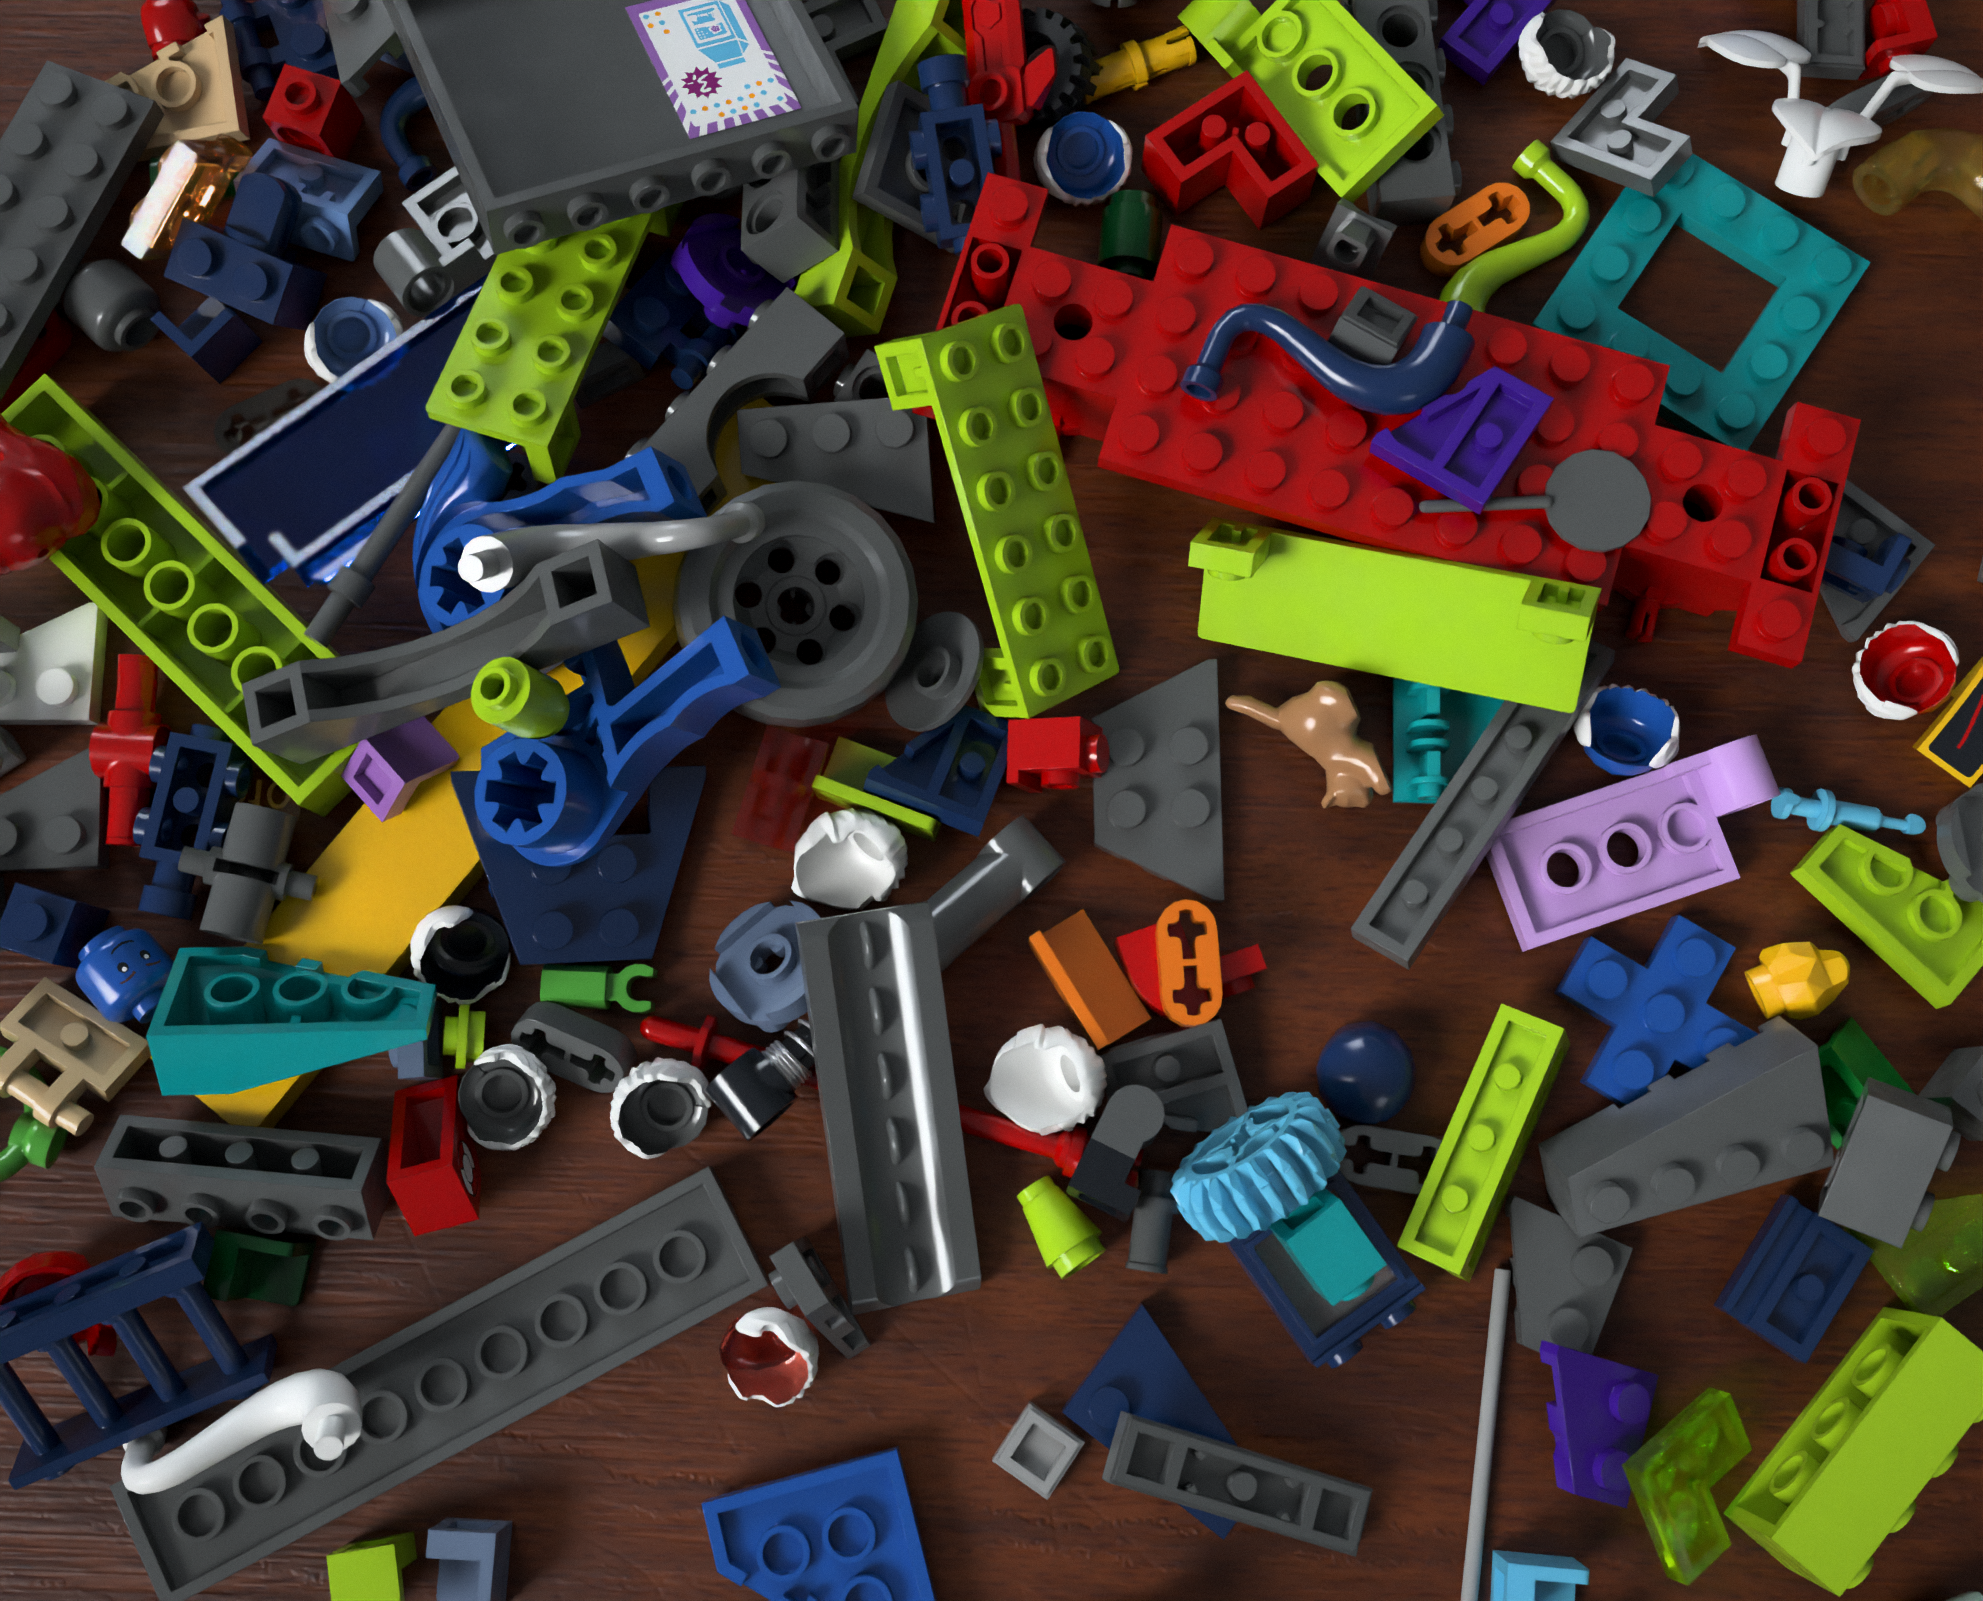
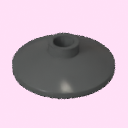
[885,611,984,732]

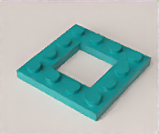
[1531,154,1871,451]

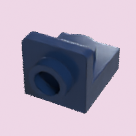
[1821,533,1912,603]

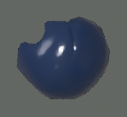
[1316,1021,1417,1125]

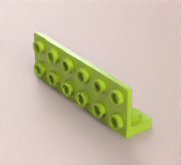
[426,201,685,484]
[874,304,1119,719]
[1188,517,1601,713]

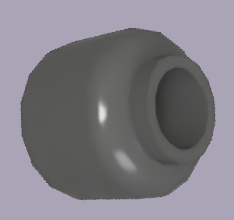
[63,258,161,352]

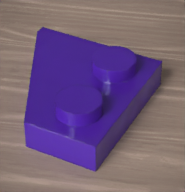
[1369,366,1554,515]
[1539,1340,1659,1508]

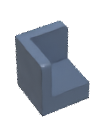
[426,1517,513,1601]

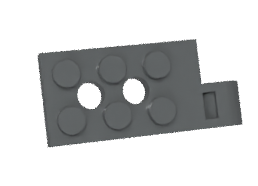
[373,166,498,317]

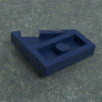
[863,705,1008,837]

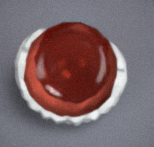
[719,1307,819,1407]

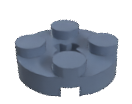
[709,900,821,1033]

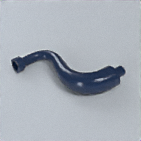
[1180,300,1475,416]

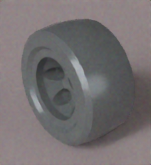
[672,481,918,728]

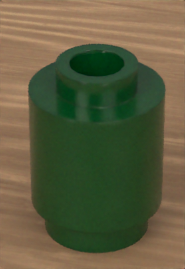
[1098,190,1163,280]

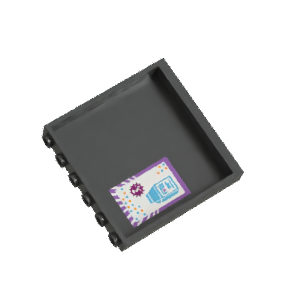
[382,0,859,255]

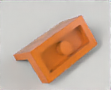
[1028,909,1151,1052]

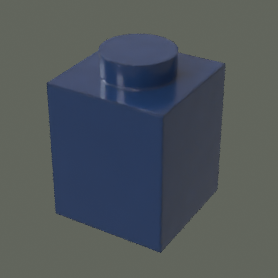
[0,882,110,969]

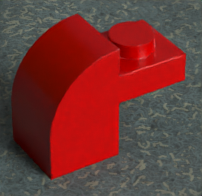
[1114,919,1267,1020]

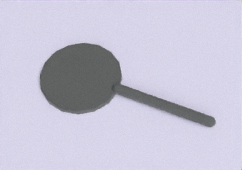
[1419,449,1651,553]

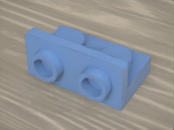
[233,138,383,261]

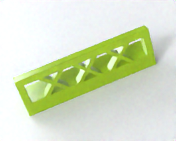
[1397,1003,1570,1282]

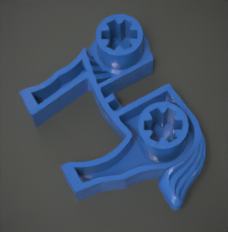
[412,428,781,867]

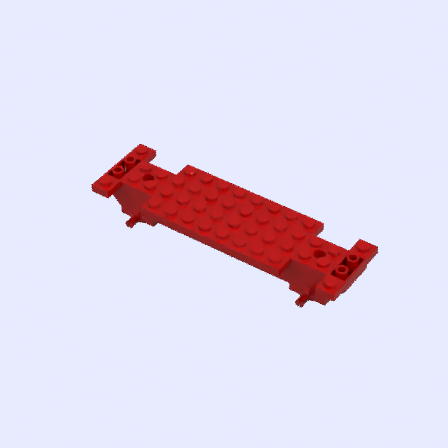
[912,172,1861,669]

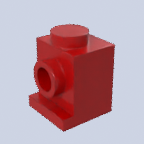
[1006,716,1110,793]

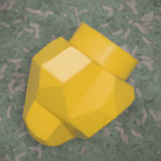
[1745,941,1850,1020]

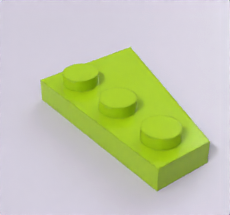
[1790,824,1983,1009]

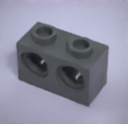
[741,159,839,283]

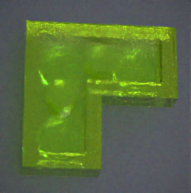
[1622,1387,1752,1586]

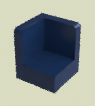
[150,297,263,384]

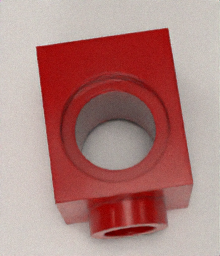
[262,64,364,161]

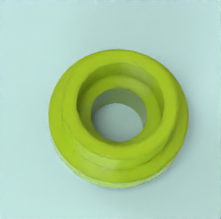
[443,1004,486,1069]

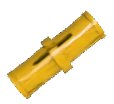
[1082,25,1197,105]

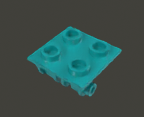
[1393,678,1521,806]

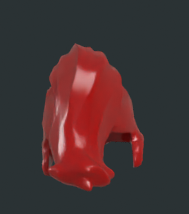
[0,413,101,576]

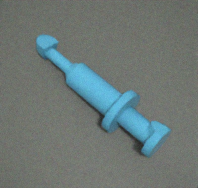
[1771,787,1926,835]

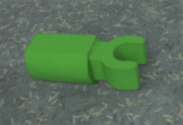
[540,963,658,1014]

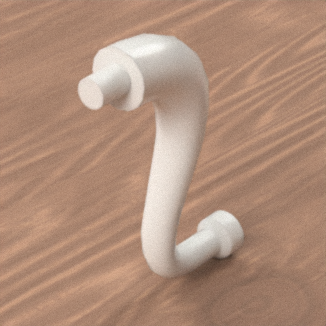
[121,1368,362,1495]

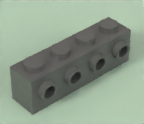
[94,1114,391,1240]

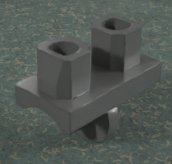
[1309,198,1398,280]

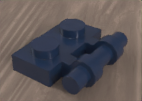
[219,0,340,101]
[602,247,746,390]

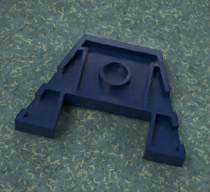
[451,766,706,965]

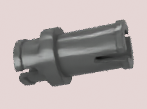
[1125,1169,1180,1274]

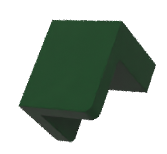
[203,1228,316,1306]

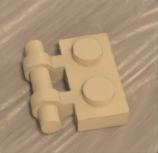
[0,977,151,1136]

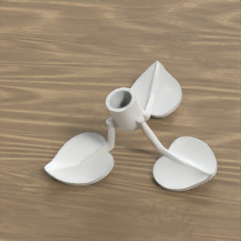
[1698,30,1983,198]

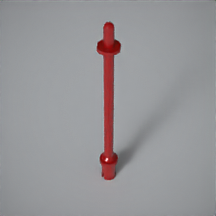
[640,1014,1144,1187]

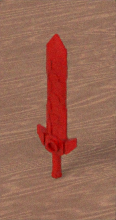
[962,0,1057,181]

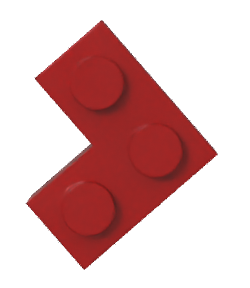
[1141,70,1319,231]

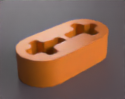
[1420,183,1530,277]
[1155,899,1223,1028]

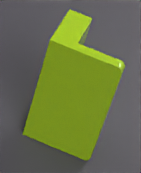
[811,736,942,842]

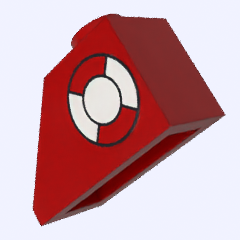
[386,1075,481,1236]

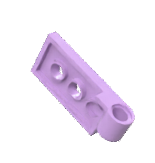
[1486,734,1781,952]

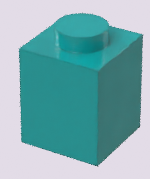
[1269,1188,1387,1306]

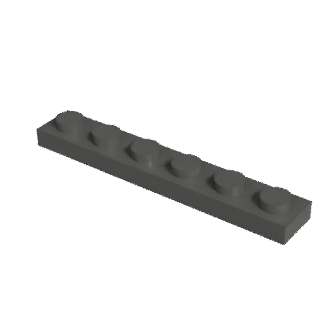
[1351,639,1615,970]

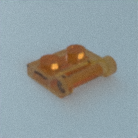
[121,133,253,260]

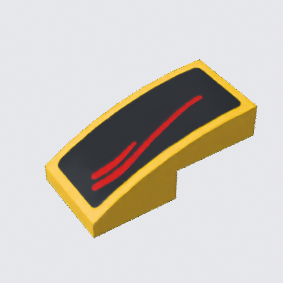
[1912,657,1983,788]

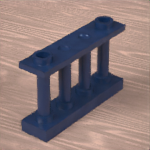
[0,1221,278,1490]

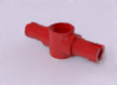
[89,654,173,847]

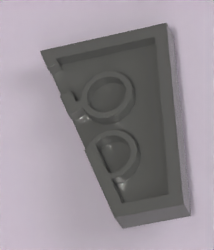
[737,398,937,524]

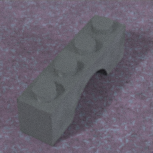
[624,287,850,516]

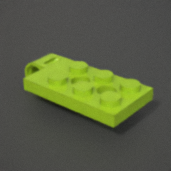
[1177,0,1444,203]

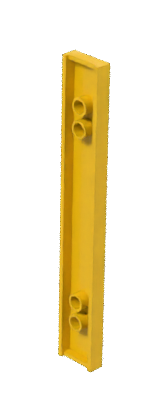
[150,398,775,1128]

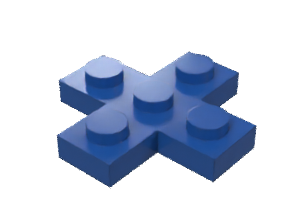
[1554,915,1758,1107]

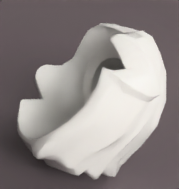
[791,808,908,910]
[983,1024,1107,1136]

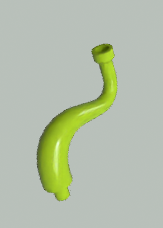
[1439,139,1590,313]

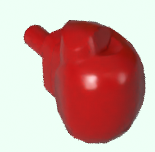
[140,0,211,61]

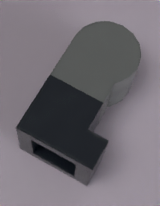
[1066,1084,1165,1223]

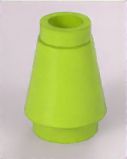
[1017,1175,1106,1280]

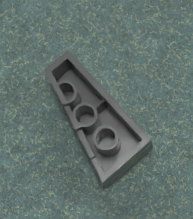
[1538,1016,1835,1238]

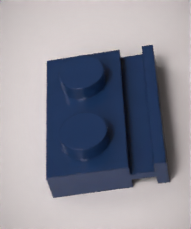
[1713,1195,1874,1364]

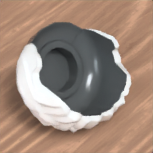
[1518,9,1615,99]
[458,1044,557,1150]
[610,1057,712,1159]

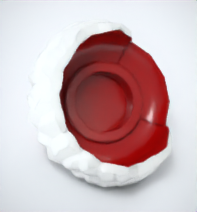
[1852,620,1960,720]

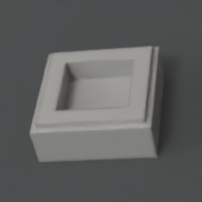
[992,1401,1085,1500]

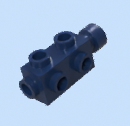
[909,54,1002,256]
[133,724,253,921]

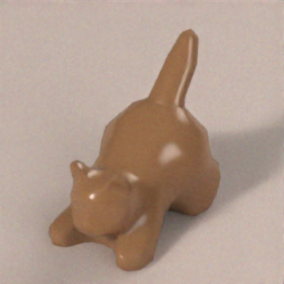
[1225,680,1392,809]

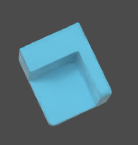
[1490,1550,1590,1601]

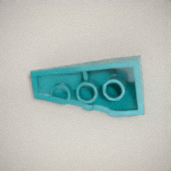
[146,947,437,1096]

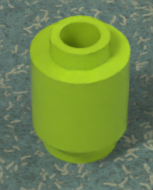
[471,657,570,740]

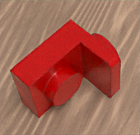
[1857,0,1938,81]

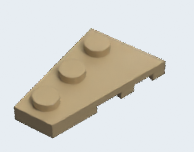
[104,14,250,162]

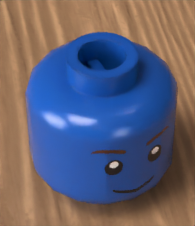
[75,926,174,1024]

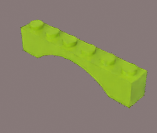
[794,0,968,337]

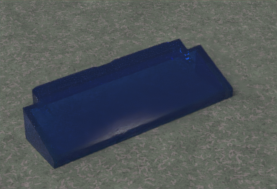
[182,273,519,587]

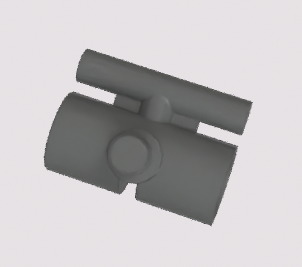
[178,803,318,944]

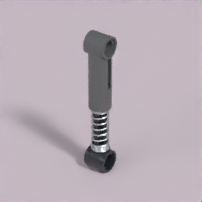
[705,814,1067,1141]

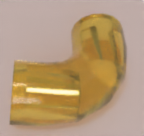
[1852,127,1983,221]

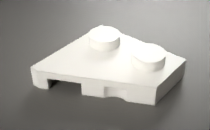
[0,602,108,725]

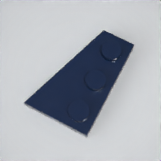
[1062,1302,1237,1540]

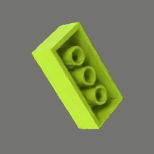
[1723,1307,1983,1597]

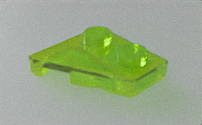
[1844,1194,1983,1317]

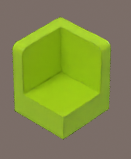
[326,1531,417,1601]

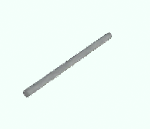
[1460,1268,1511,1601]

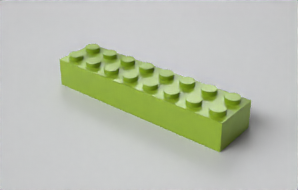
[1,373,359,817]

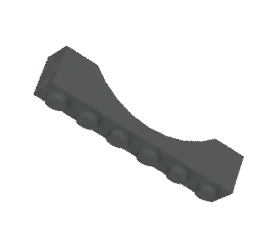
[242,539,650,764]

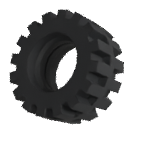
[1023,7,1100,129]

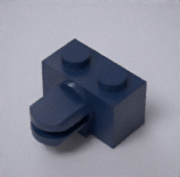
[164,172,328,331]

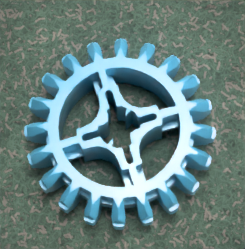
[1170,1092,1347,1243]

